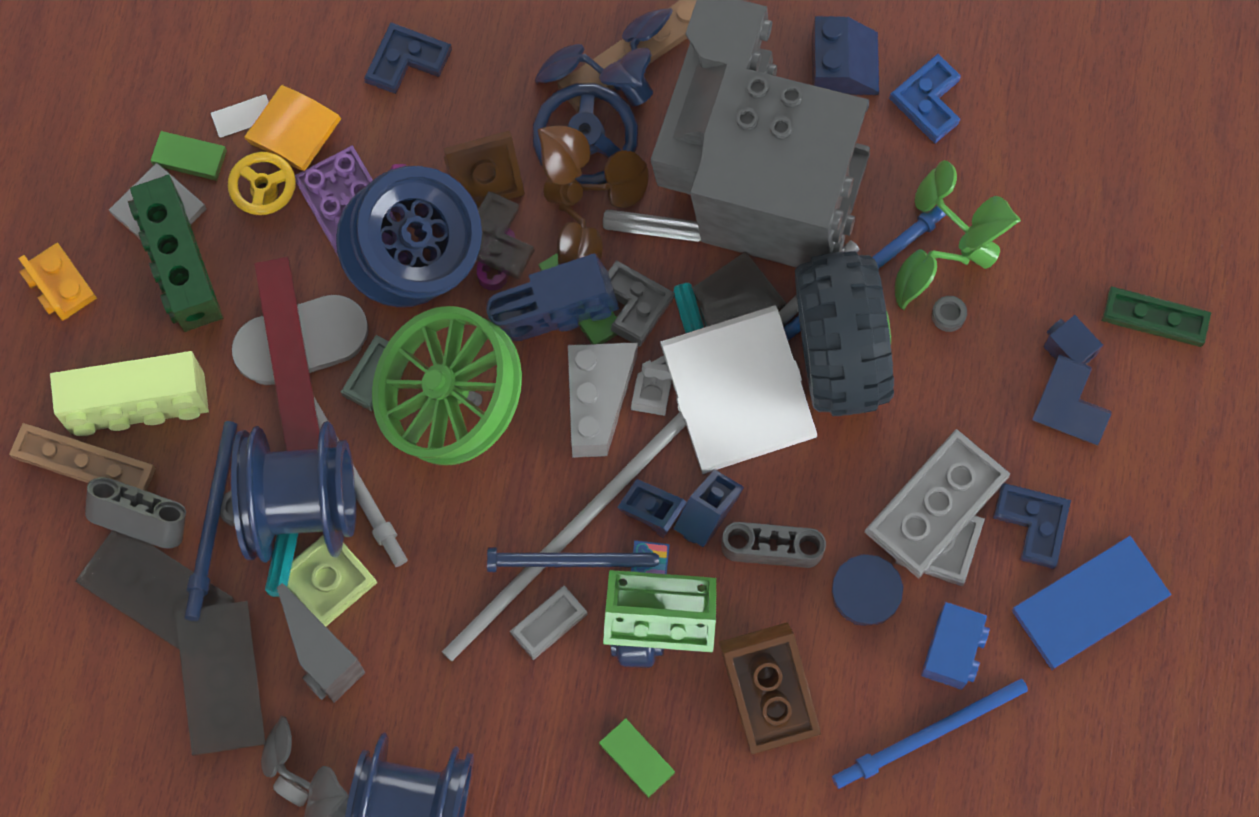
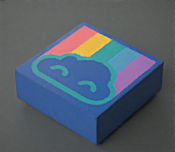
[631,540,670,574]

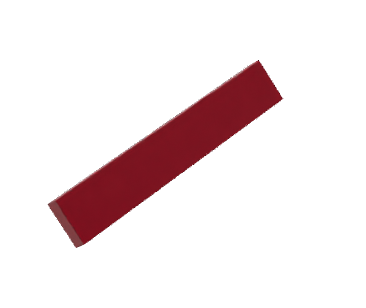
[254,257,320,451]

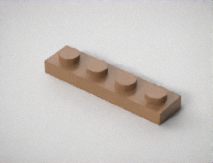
[9,423,156,491]

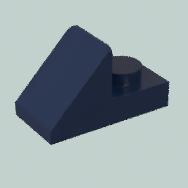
[617,479,687,538]

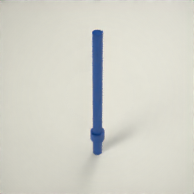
[832,679,1028,789]

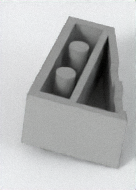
[568,343,638,458]

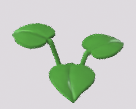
[895,160,1021,311]

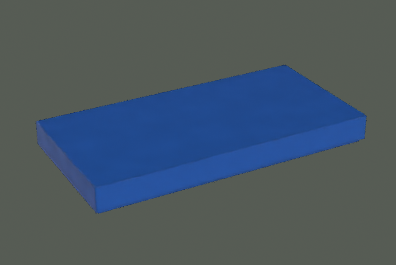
[1011,536,1172,670]

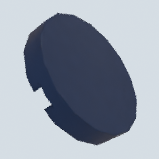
[832,554,903,626]

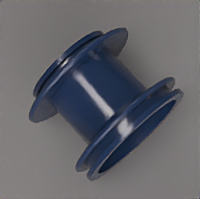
[336,166,482,307]
[231,421,356,563]
[345,732,474,817]

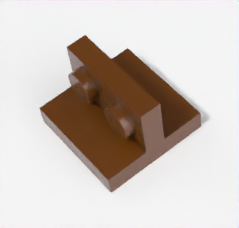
[443,131,525,208]

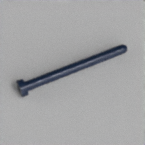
[487,547,659,572]

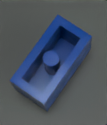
[921,602,990,690]

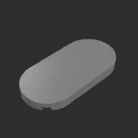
[232,295,368,385]

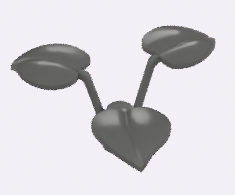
[261,716,349,817]

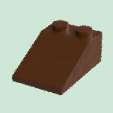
[719,622,821,754]

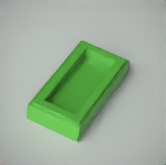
[151,131,227,181]
[599,718,675,798]

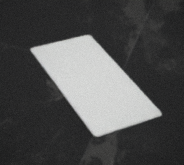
[211,95,269,138]

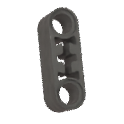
[85,477,186,548]
[721,522,826,568]

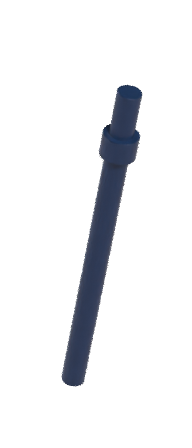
[184,421,238,621]

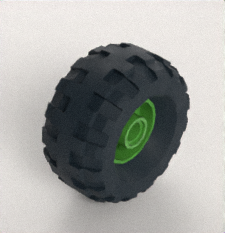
[795,251,894,416]

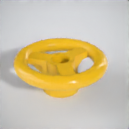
[228,152,296,215]

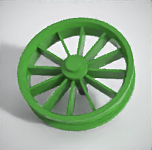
[372,306,522,465]

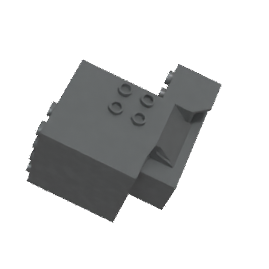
[651,0,870,267]

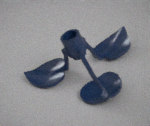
[535,8,673,106]

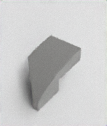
[631,356,672,416]

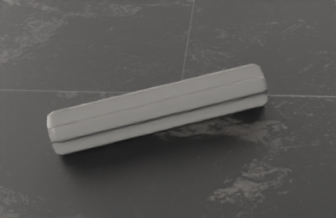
[603,209,701,242]

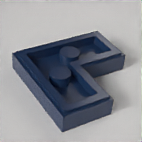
[364,22,452,94]
[1032,355,1112,445]
[993,483,1071,569]

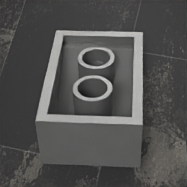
[277,583,365,703]

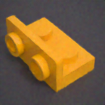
[18,242,97,321]

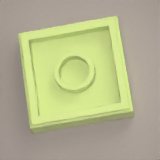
[287,535,377,626]

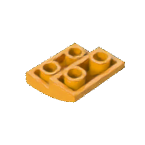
[244,85,341,171]

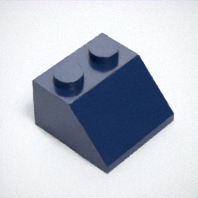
[812,16,879,95]

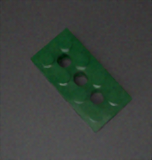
[128,174,224,332]

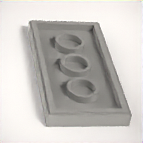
[864,429,1010,579]

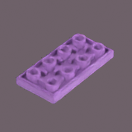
[295,145,409,290]

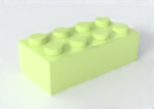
[50,351,209,436]

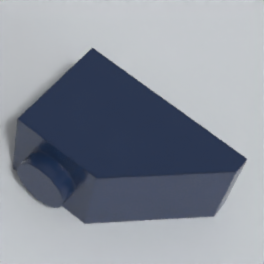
[673,469,744,547]

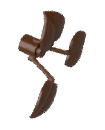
[537,126,649,265]

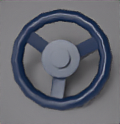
[533,83,638,184]

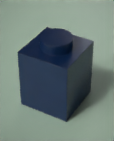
[1043,315,1103,365]

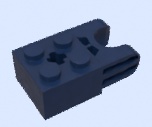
[486,253,619,341]

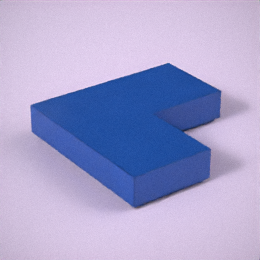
[889,54,961,144]

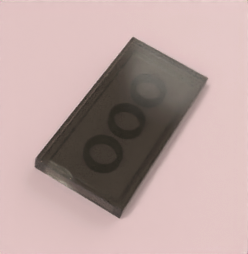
[75,530,235,659]
[175,601,266,756]

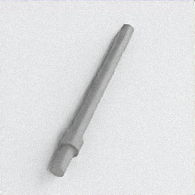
[314,397,408,567]

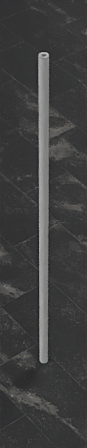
[442,240,860,662]

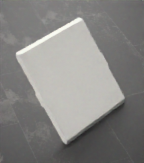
[661,305,817,474]

